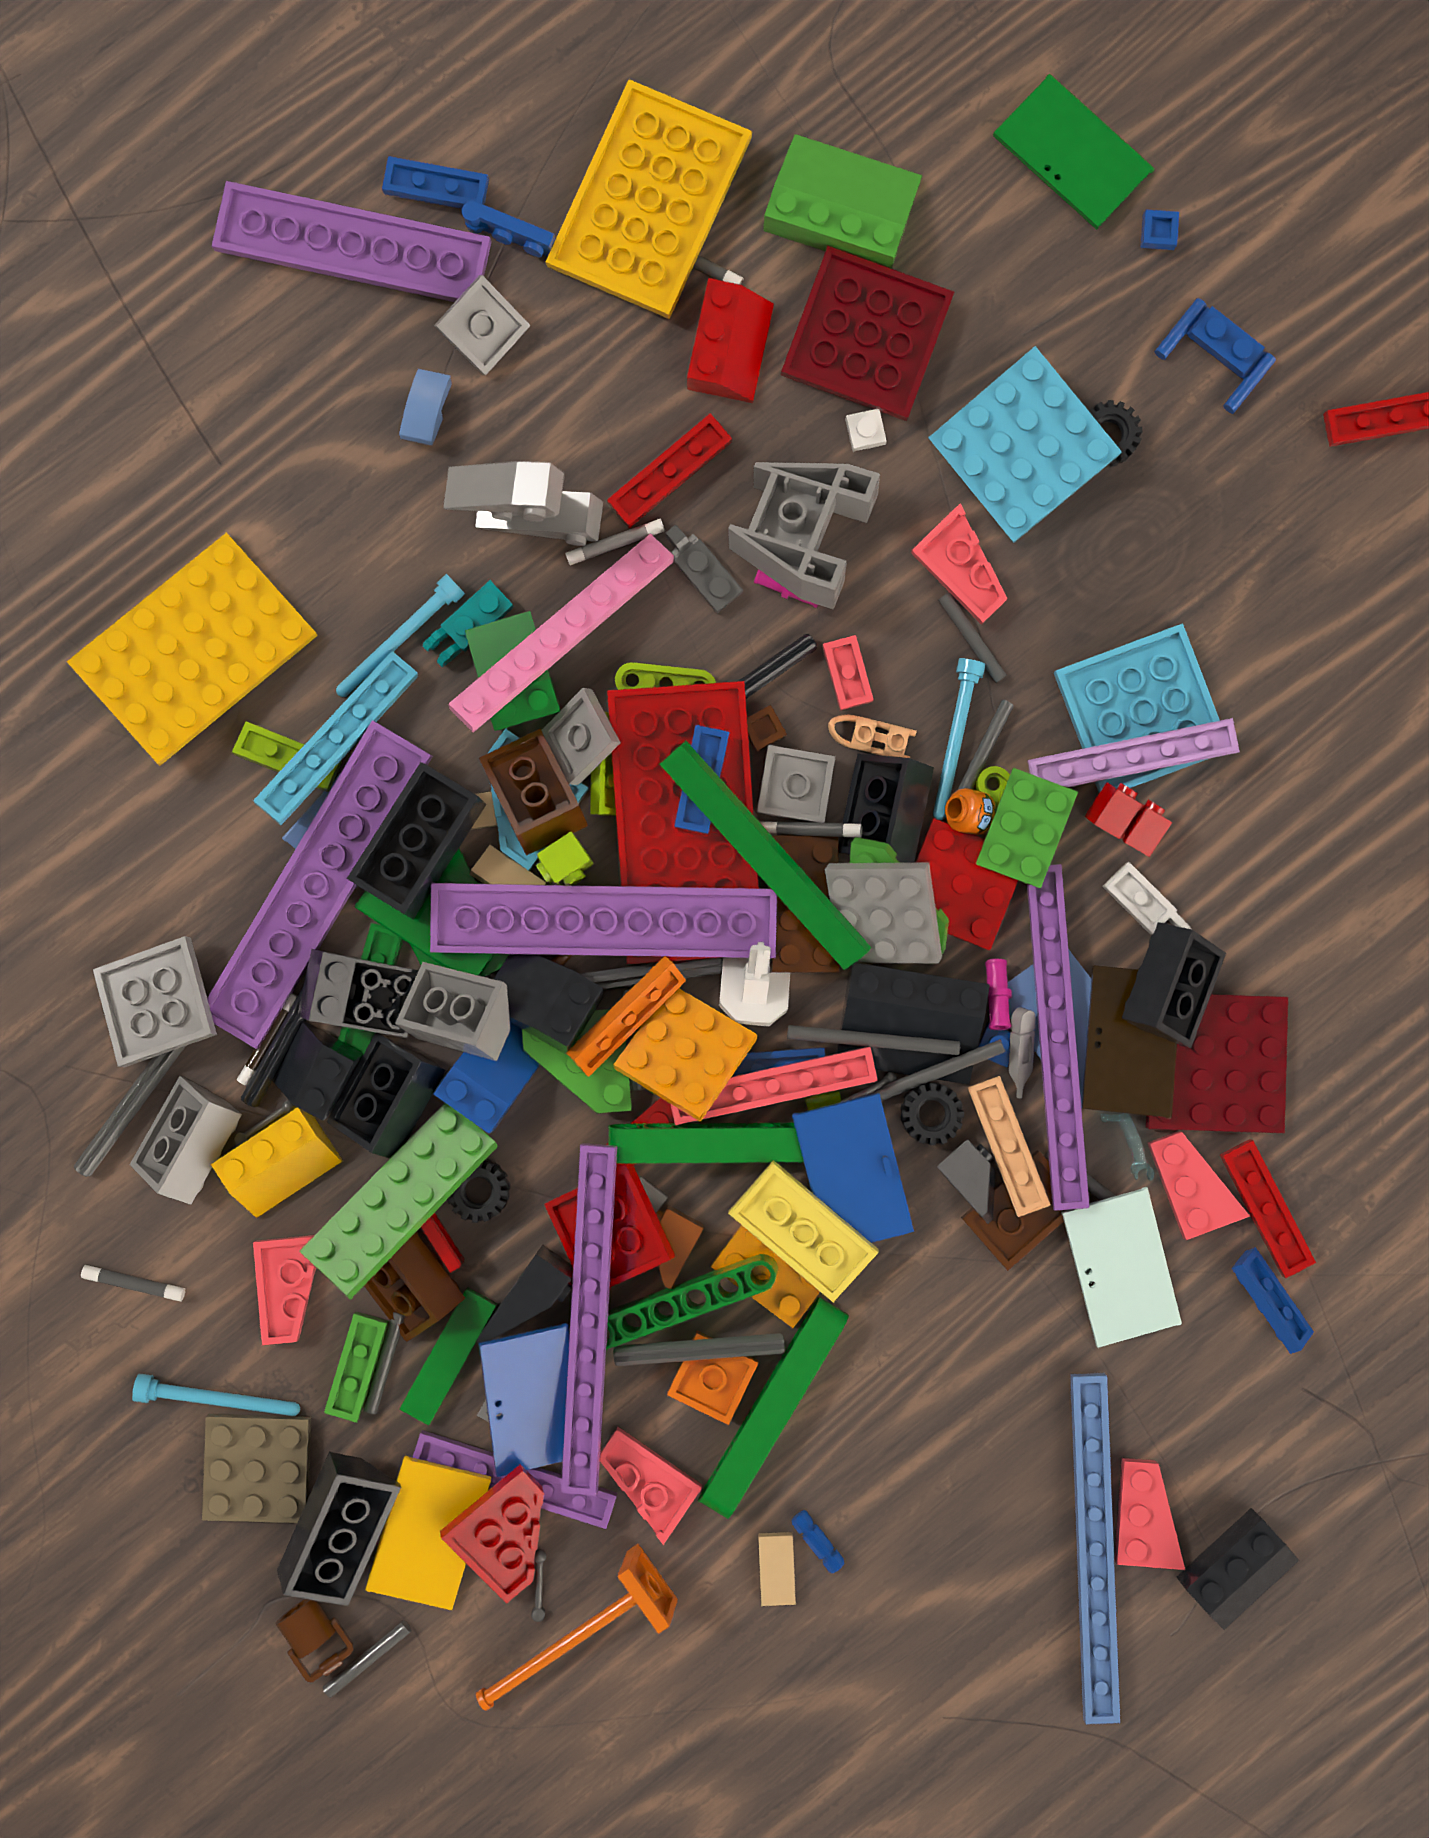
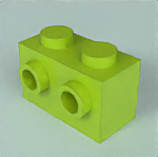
[536,832,594,886]

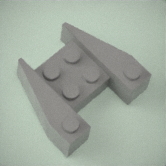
[443,462,603,546]
[728,462,880,610]

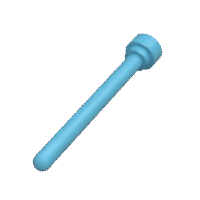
[336,574,465,697]
[933,658,985,821]
[132,1373,300,1416]

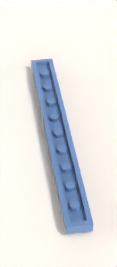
[1070,1373,1120,1724]

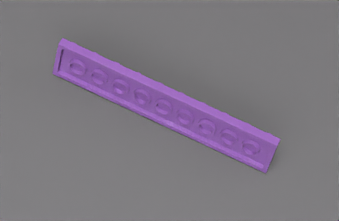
[207,720,433,1049]
[430,883,777,958]

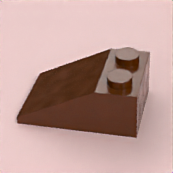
[479,729,588,856]

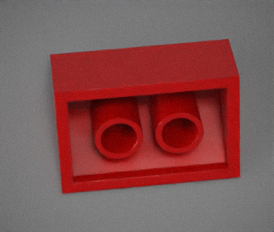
[687,278,774,403]

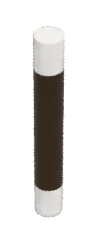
[237,993,297,1086]

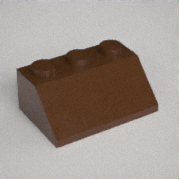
[364,1231,465,1342]

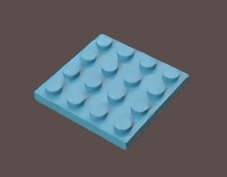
[928,346,1122,543]
[1054,623,1220,793]

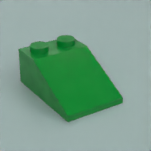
[465,611,561,731]

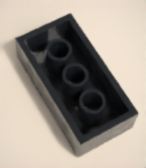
[347,762,486,920]

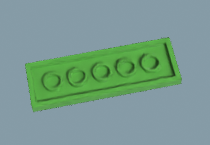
[300,1103,498,1299]

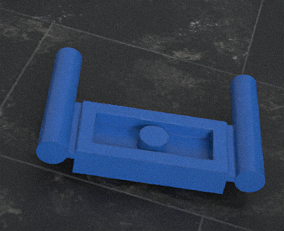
[1154,298,1276,414]

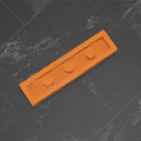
[566,956,686,1077]

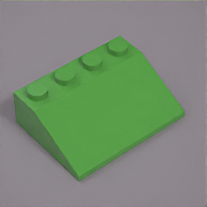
[763,134,922,269]

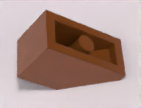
[656,1205,704,1289]

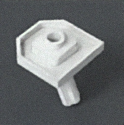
[719,942,790,1026]

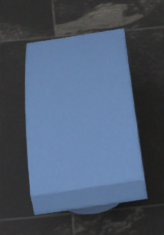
[399,369,452,445]

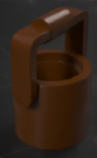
[275,1599,353,1682]

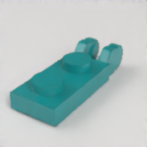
[423,580,514,667]

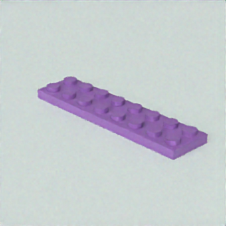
[212,181,491,302]

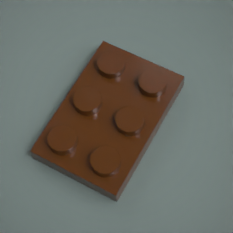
[961,1150,1065,1271]

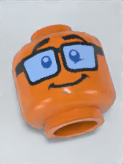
[945,788,996,835]

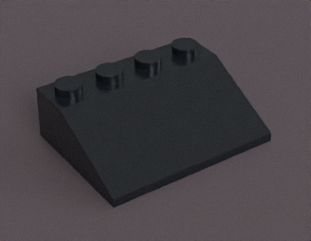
[836,963,990,1085]

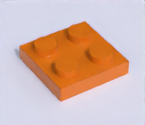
[667,1331,759,1425]

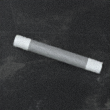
[565,519,665,565]

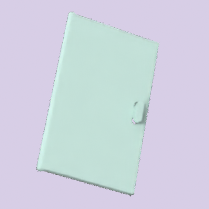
[1062,1187,1182,1348]

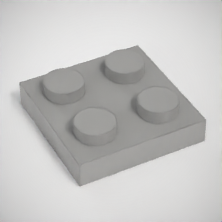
[434,275,531,376]
[541,688,621,785]
[757,745,835,823]

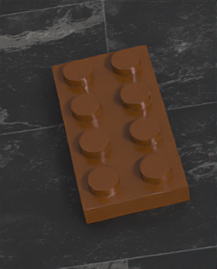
[769,836,839,973]

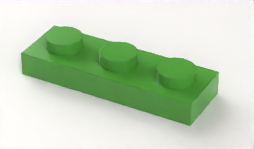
[324,1311,389,1423]

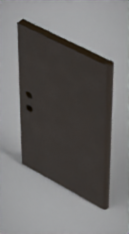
[1082,965,1177,1119]

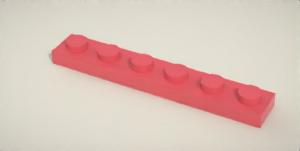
[671,1047,878,1125]

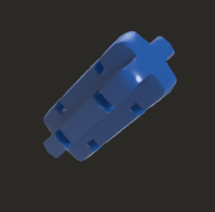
[792,1510,845,1573]

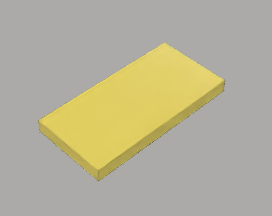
[728,1160,879,1302]

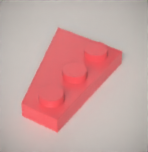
[911,503,1007,625]
[1147,1131,1250,1240]
[253,1235,316,1345]
[600,1426,702,1545]
[1114,1458,1185,1570]

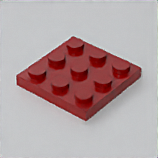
[915,818,1018,951]
[544,1163,676,1288]

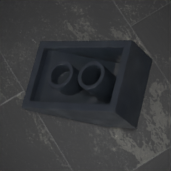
[493,954,603,1055]
[476,1244,574,1343]

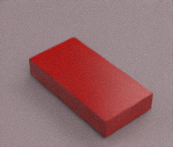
[421,1212,465,1273]

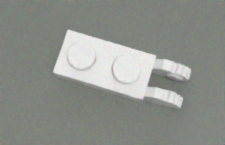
[1102,862,1191,934]

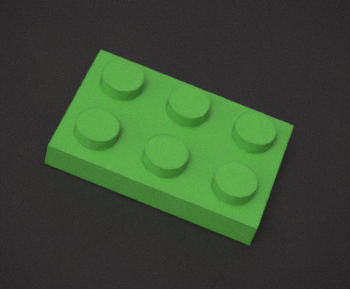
[976,768,1078,889]

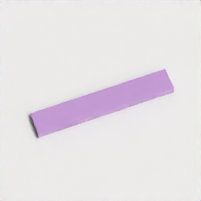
[1027,718,1240,787]

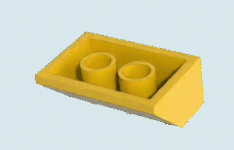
[211,1107,343,1218]

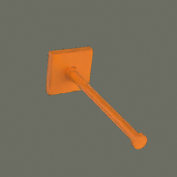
[476,1544,678,1711]

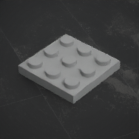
[825,863,942,963]
[93,936,217,1067]

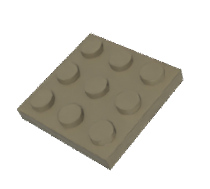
[202,1414,311,1523]

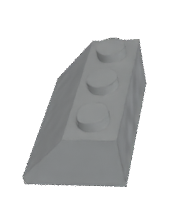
[395,962,510,1061]
[130,1076,242,1204]

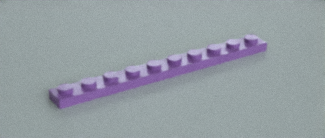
[1027,864,1089,1210]
[561,1143,617,1496]

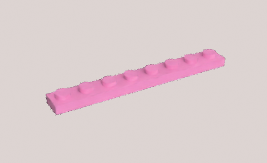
[449,534,674,732]

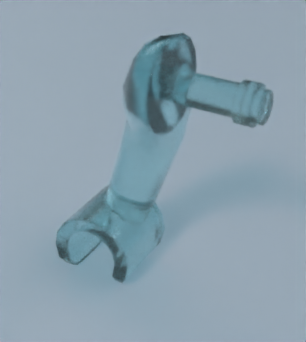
[1101,1113,1155,1181]

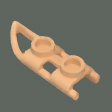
[828,715,917,758]

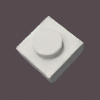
[845,409,887,452]

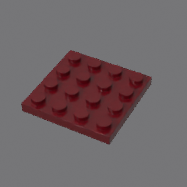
[781,246,954,421]
[1146,994,1288,1133]

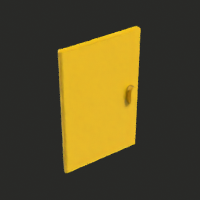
[365,1456,491,1610]

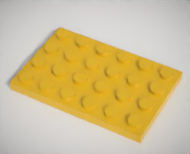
[546,79,752,319]
[67,532,317,766]

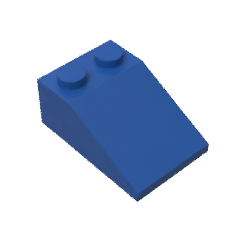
[433,1022,540,1134]

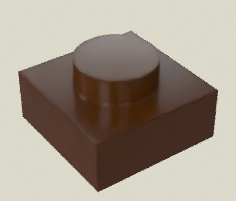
[747,705,787,752]

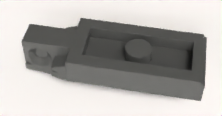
[665,524,743,614]

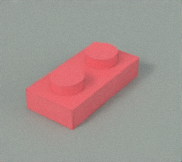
[822,635,874,711]

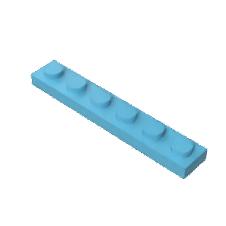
[253,651,418,825]

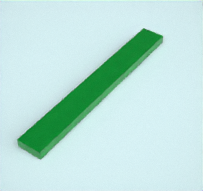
[660,741,872,970]

